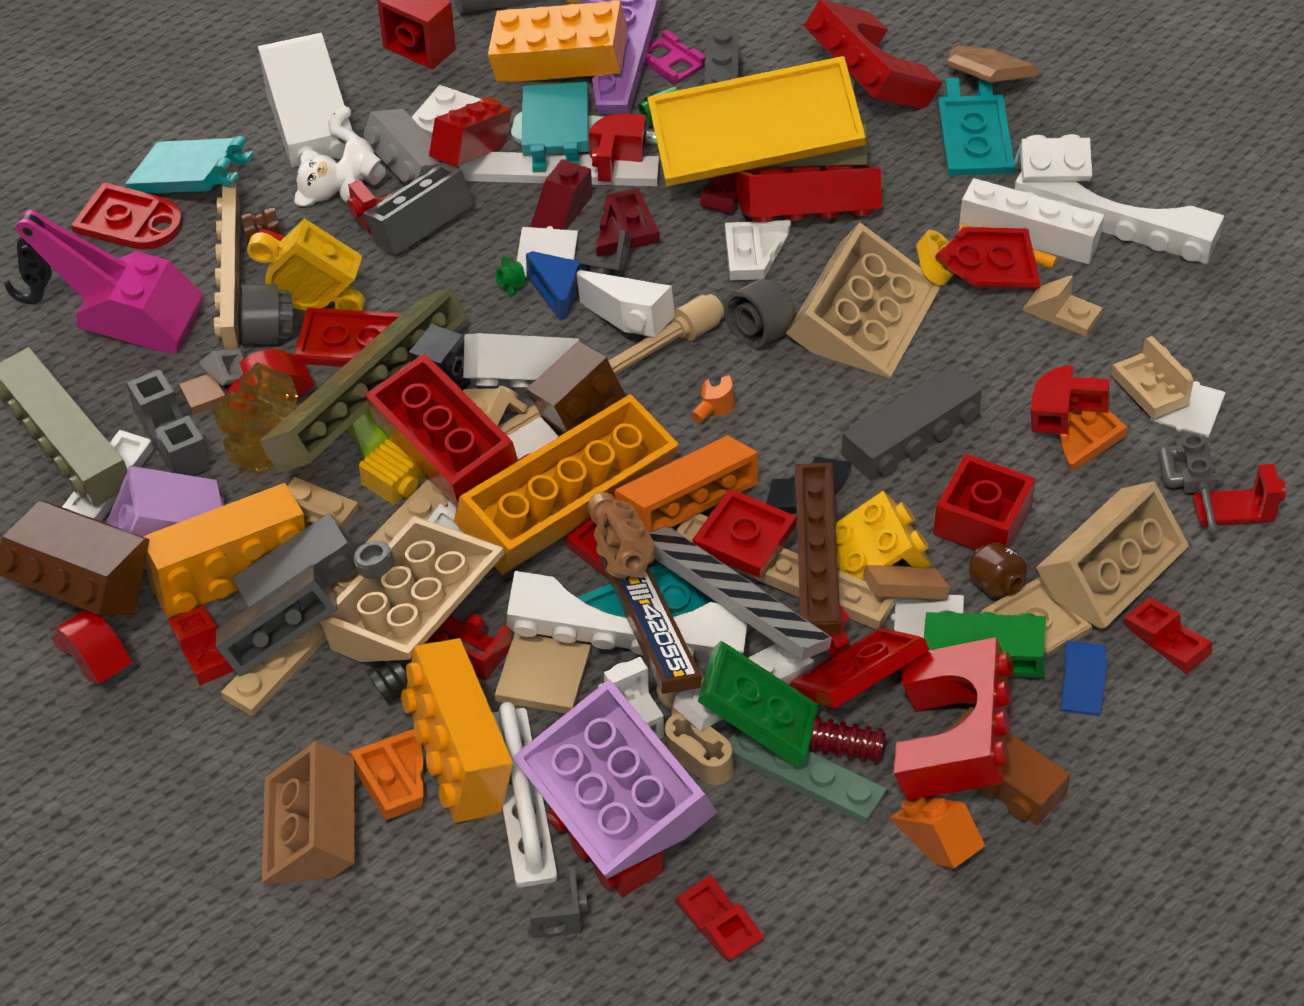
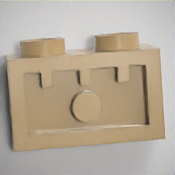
[287,477,359,530]

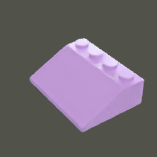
[512,679,718,879]

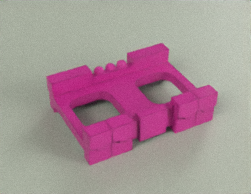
[644,29,706,86]

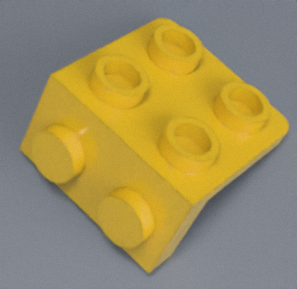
[835,491,932,581]

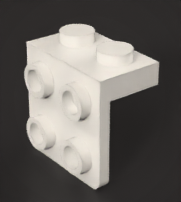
[1014,134,1092,182]

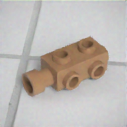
[587,492,656,579]

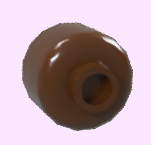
[969,542,1027,600]

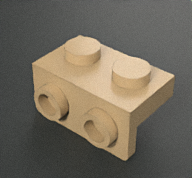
[1111,336,1194,419]
[463,386,527,426]

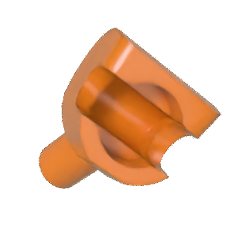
[690,375,736,423]

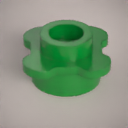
[495,255,525,297]

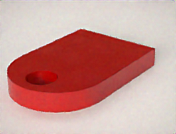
[71,182,182,250]

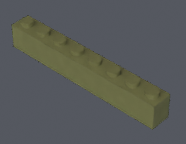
[259,287,468,473]

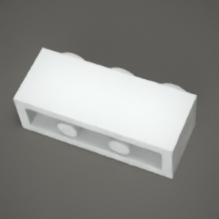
[463,333,579,388]

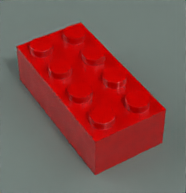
[365,353,519,506]

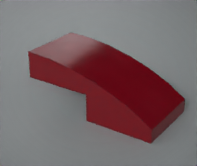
[700,173,739,213]

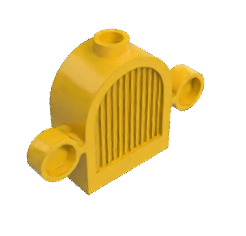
[247,218,365,311]

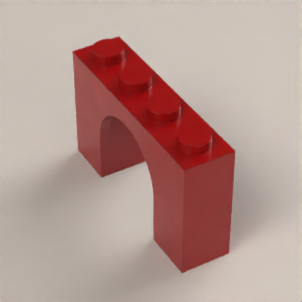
[804,0,942,109]
[894,637,1014,801]

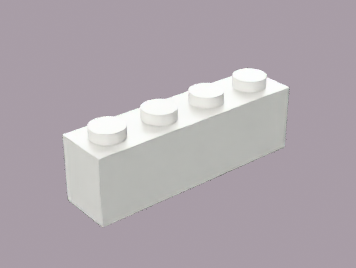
[959,178,1104,264]

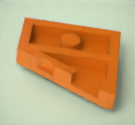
[1058,410,1127,471]
[350,729,423,821]

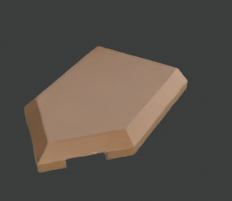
[947,45,1039,83]

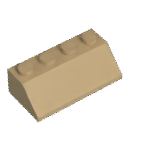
[1036,481,1189,629]

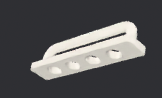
[492,702,557,888]

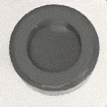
[353,541,395,578]

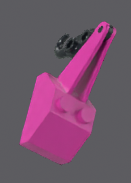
[4,210,203,354]

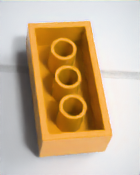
[488,1,628,82]
[143,483,305,619]
[401,638,513,823]

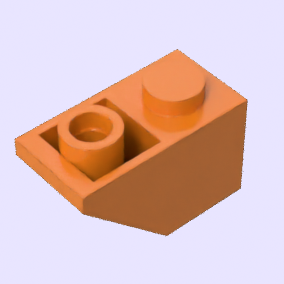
[889,797,986,868]

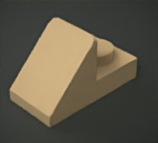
[1023,275,1103,336]

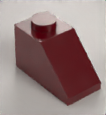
[531,159,592,230]

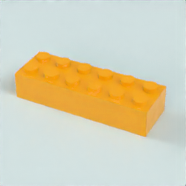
[453,394,679,575]

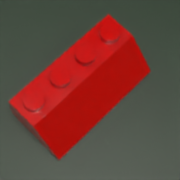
[733,163,882,222]

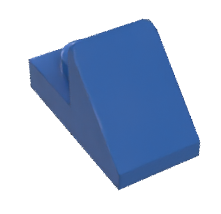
[1060,640,1108,716]

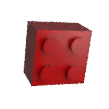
[377,0,456,70]
[933,453,1036,550]

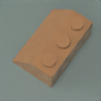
[262,741,356,884]

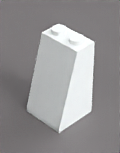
[258,33,352,168]

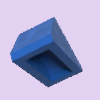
[526,251,580,321]

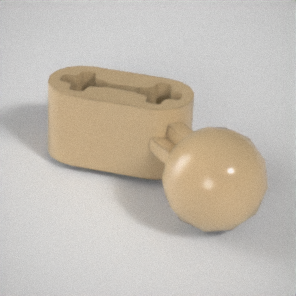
[657,672,734,785]

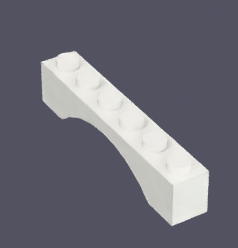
[1014,171,1224,264]
[506,571,747,661]

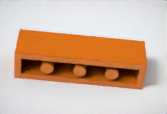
[615,435,758,533]

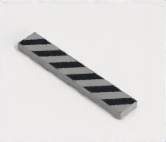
[649,526,832,661]

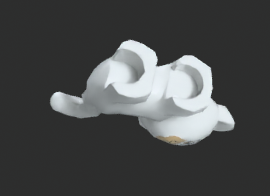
[294,106,386,207]

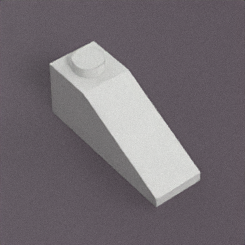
[576,270,675,337]

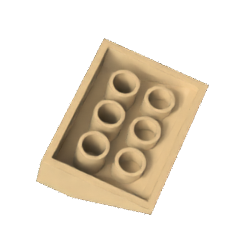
[786,222,941,378]
[320,516,505,662]

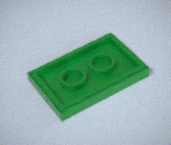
[697,641,819,767]

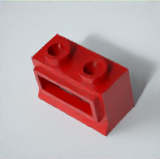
[424,612,511,681]

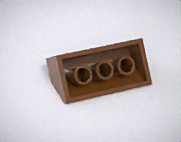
[0,501,150,615]

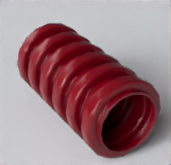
[809,717,886,764]

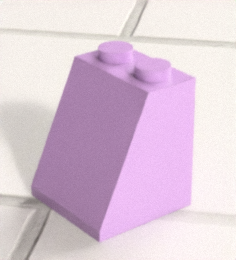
[107,466,224,570]

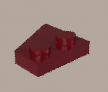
[595,188,660,257]

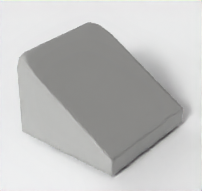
[199,348,244,386]

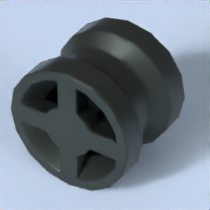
[366,660,408,705]

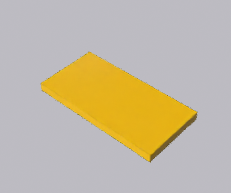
[647,56,866,186]

